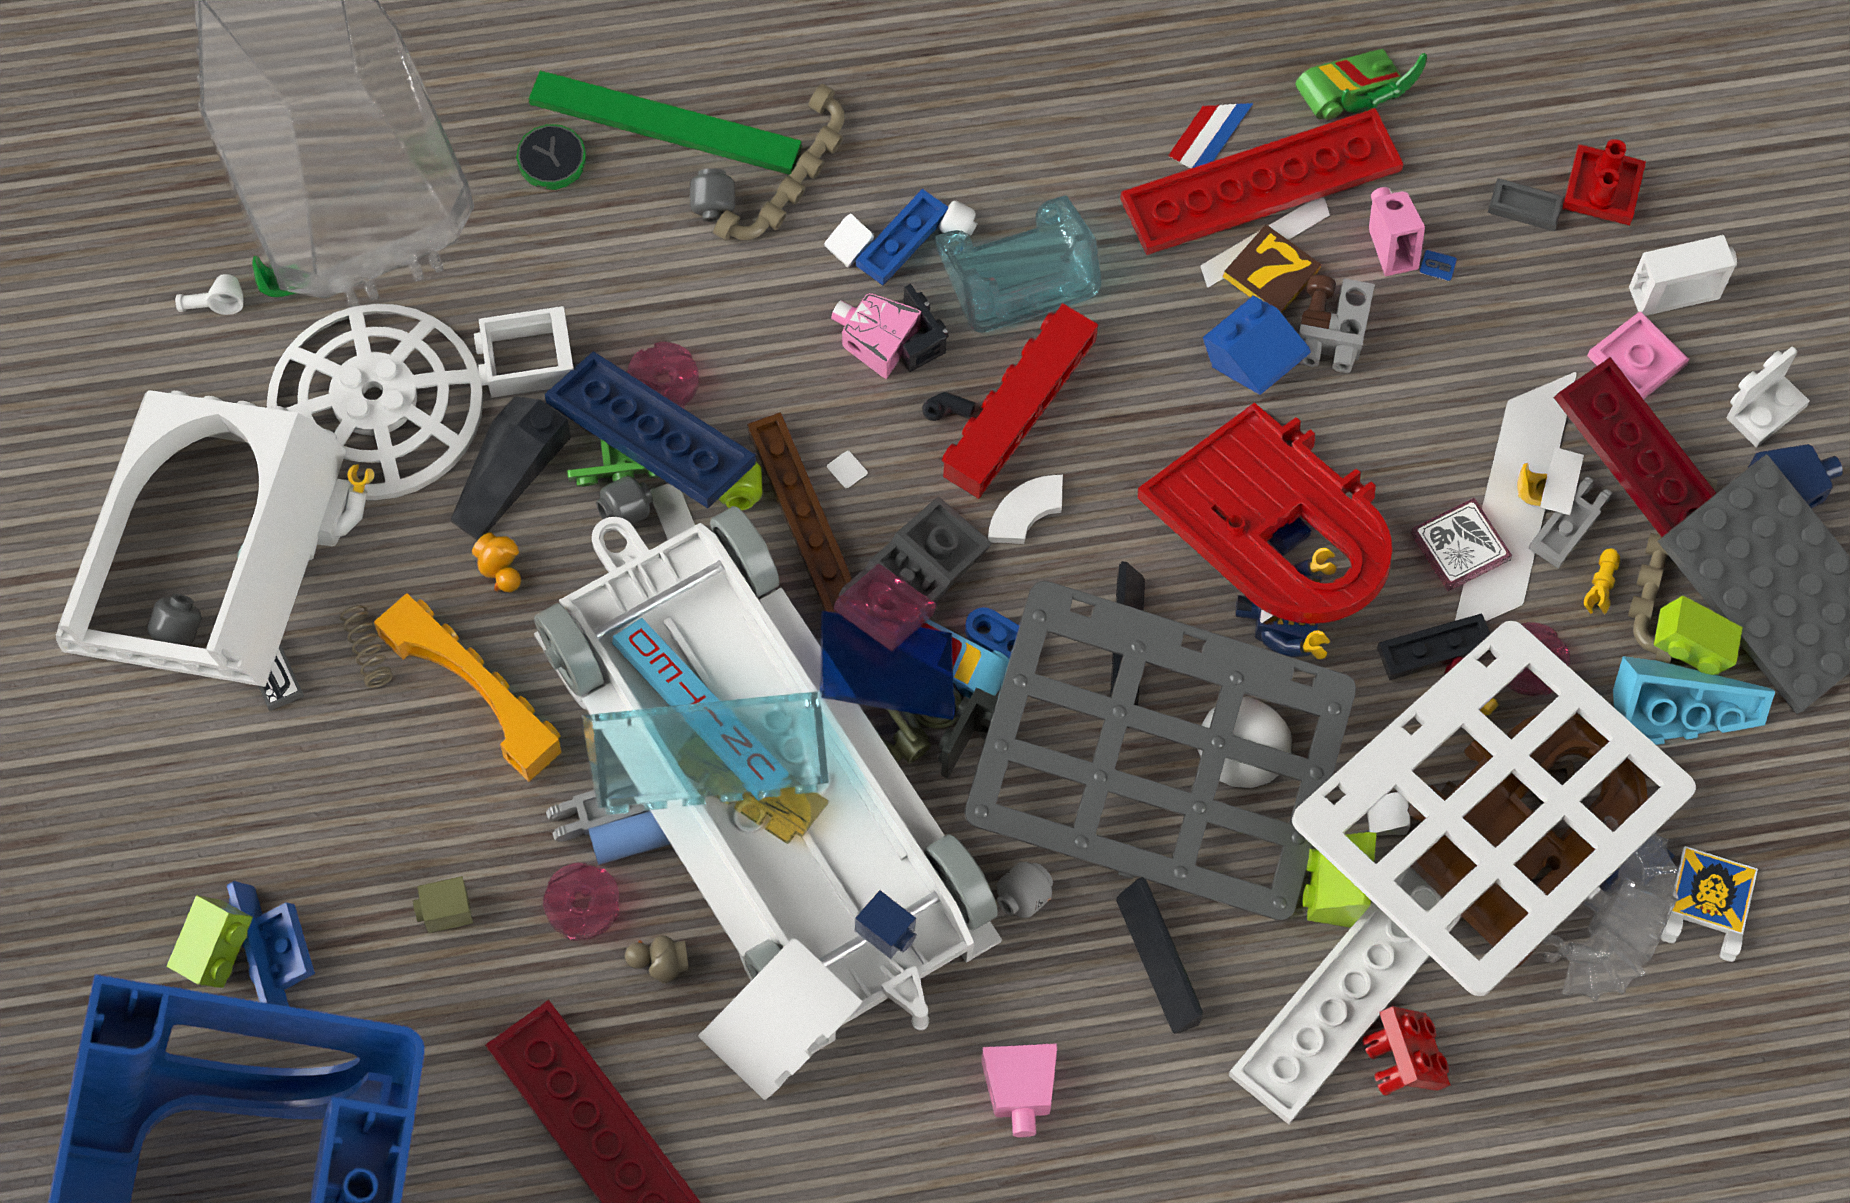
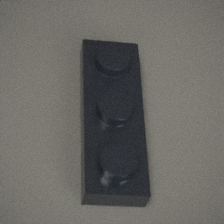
[1377,613,1491,681]

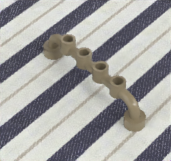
[713,83,845,241]
[1628,476,1718,664]

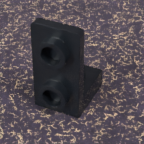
[902,284,949,372]

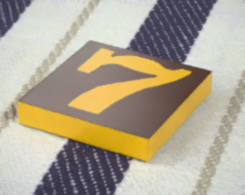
[1222,224,1322,313]

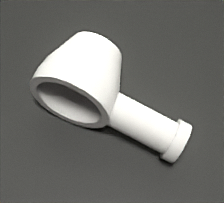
[176,274,244,315]

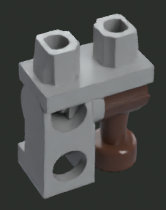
[1298,275,1375,373]

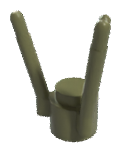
[868,678,931,764]

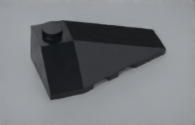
[451,396,571,541]

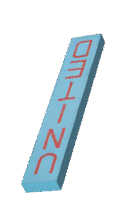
[612,618,789,801]

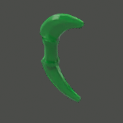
[1341,53,1427,113]

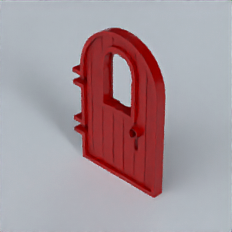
[1138,402,1392,623]

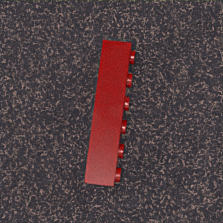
[942,303,1098,499]

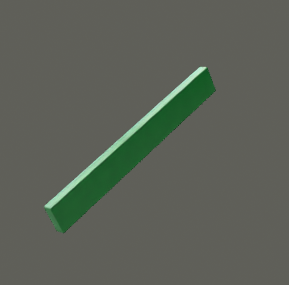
[529,70,802,175]

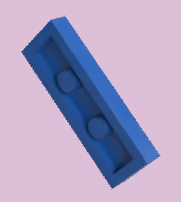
[856,189,948,286]

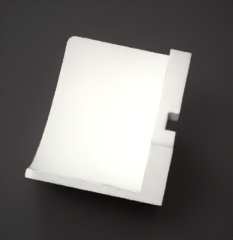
[698,938,863,1100]

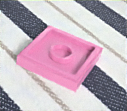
[1587,311,1690,399]

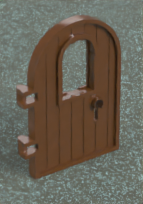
[1407,713,1648,969]

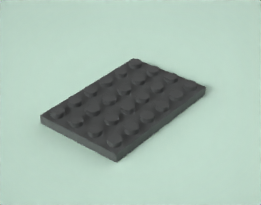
[1658,454,1850,714]

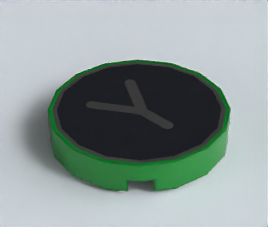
[516,124,586,190]

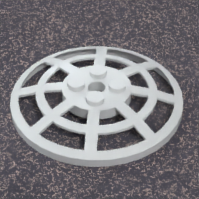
[267,304,483,500]

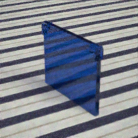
[819,611,955,720]

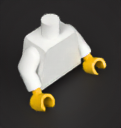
[309,464,374,560]

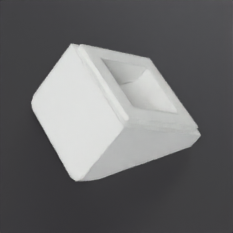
[824,213,874,268]
[1367,792,1410,836]

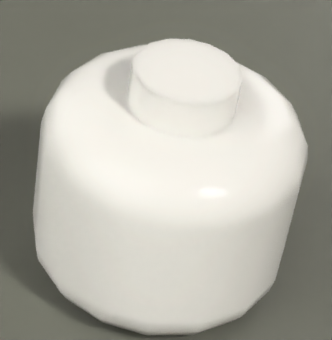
[939,201,977,240]

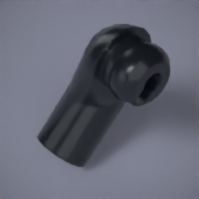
[922,392,976,421]

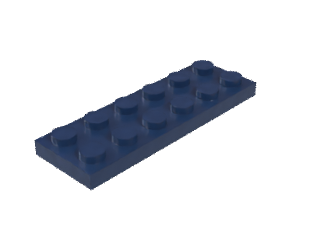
[545,351,756,508]

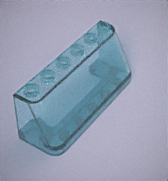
[582,691,829,815]

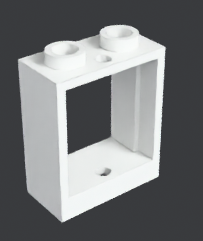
[1629,235,1737,316]
[474,306,574,398]

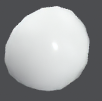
[1197,696,1292,788]

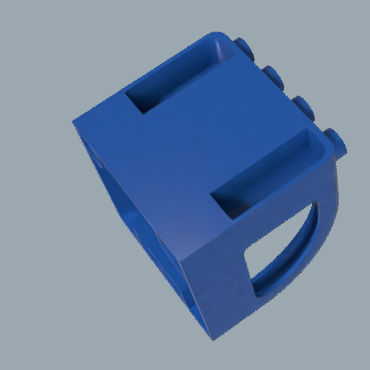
[48,974,425,1203]

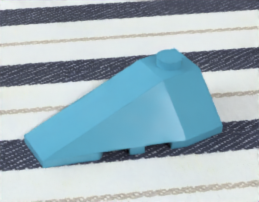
[1613,656,1775,745]

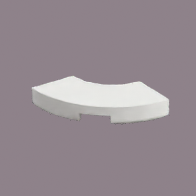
[988,475,1063,544]

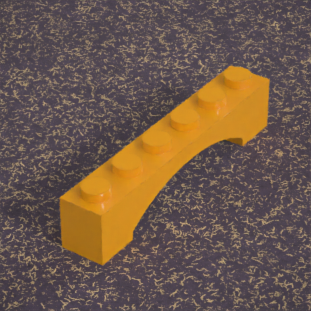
[374,593,562,782]

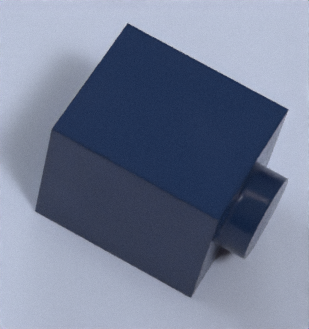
[855,890,917,959]

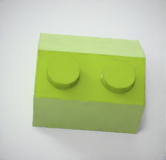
[1303,832,1377,928]

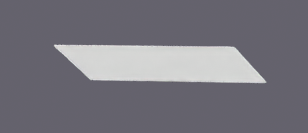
[1455,372,1576,621]

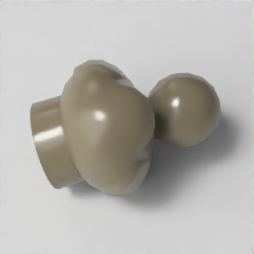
[625,935,689,984]

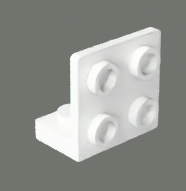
[1727,346,1810,448]

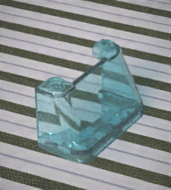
[935,195,1101,333]

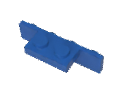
[227,881,315,1007]

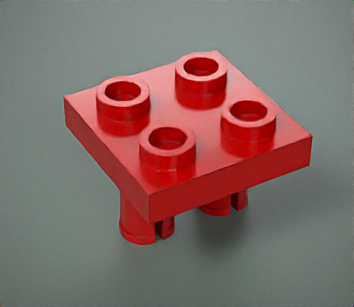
[1562,139,1646,226]
[1363,1006,1450,1096]

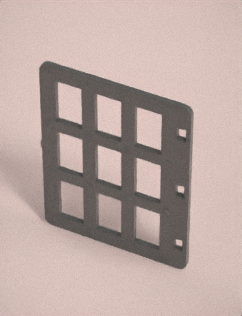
[964,581,1356,920]

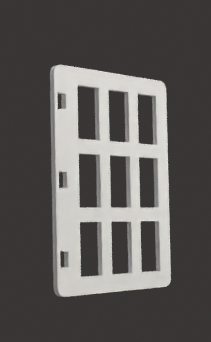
[1292,621,1696,996]

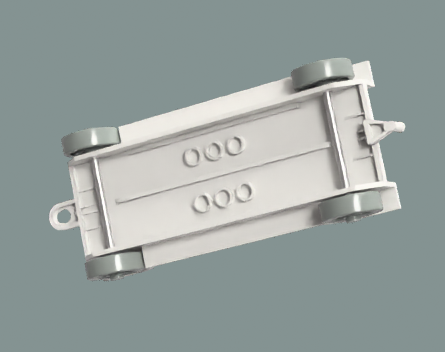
[534,506,1002,1054]

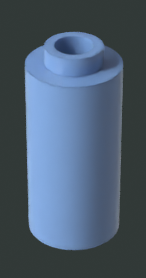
[588,811,671,865]

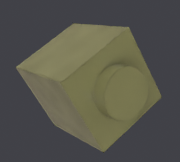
[413,876,473,933]

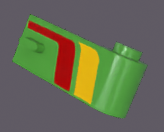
[1295,49,1402,120]

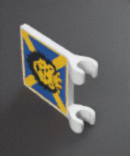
[1660,846,1758,962]

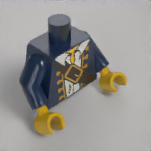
[1235,548,1337,660]

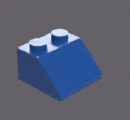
[1203,295,1311,395]

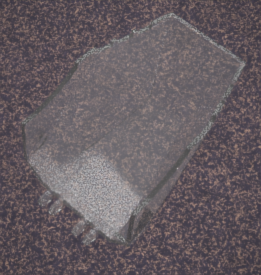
[195,0,475,308]

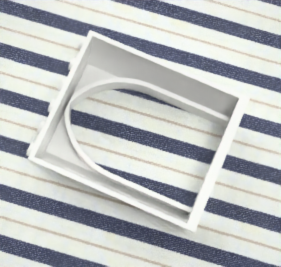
[56,390,346,687]

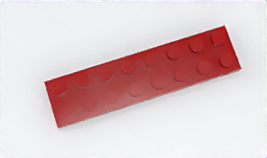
[1120,108,1403,256]

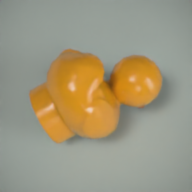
[472,532,521,593]

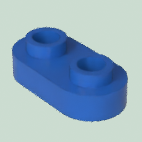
[965,607,1019,659]

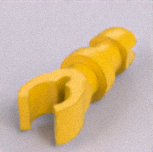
[1584,548,1620,615]

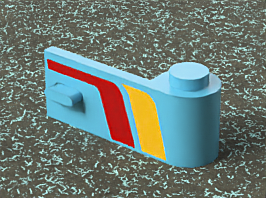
[896,616,1009,698]

